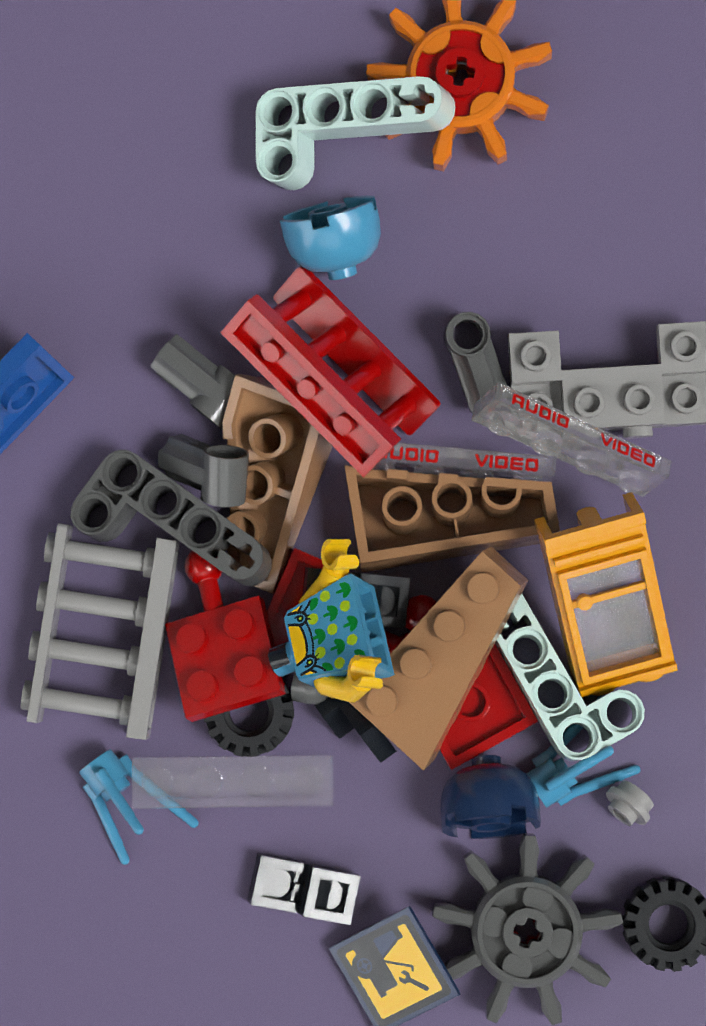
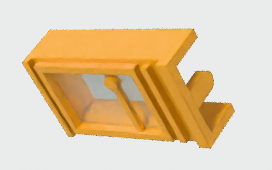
[534,492,678,697]

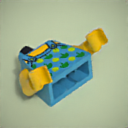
[268,539,395,703]

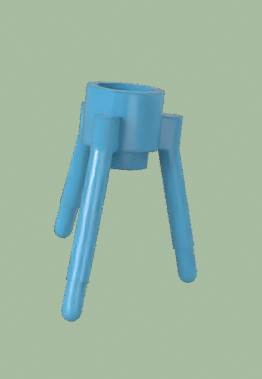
[526,694,641,808]
[79,749,199,865]

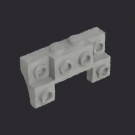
[508,321,706,442]

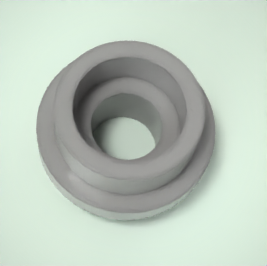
[606,780,654,826]

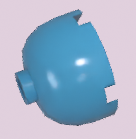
[280,195,381,280]

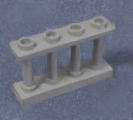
[21,523,180,740]

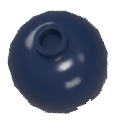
[440,755,541,839]

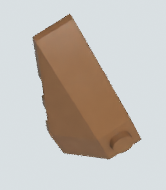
[222,374,333,594]

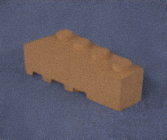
[344,465,560,572]
[349,547,529,771]

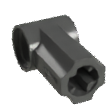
[443,312,511,413]
[150,334,235,430]
[158,434,249,507]

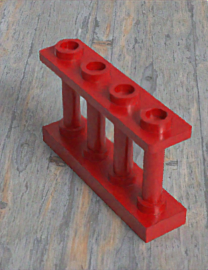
[220,266,441,478]

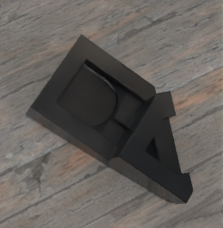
[315,697,397,763]

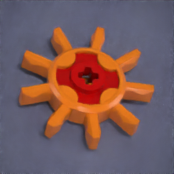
[366,0,552,172]

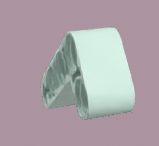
[256,76,456,191]
[495,594,645,761]

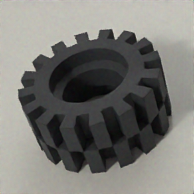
[204,681,294,757]
[621,877,706,972]

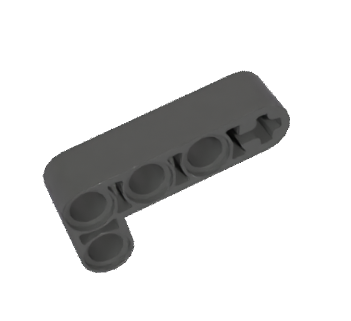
[71,450,272,586]

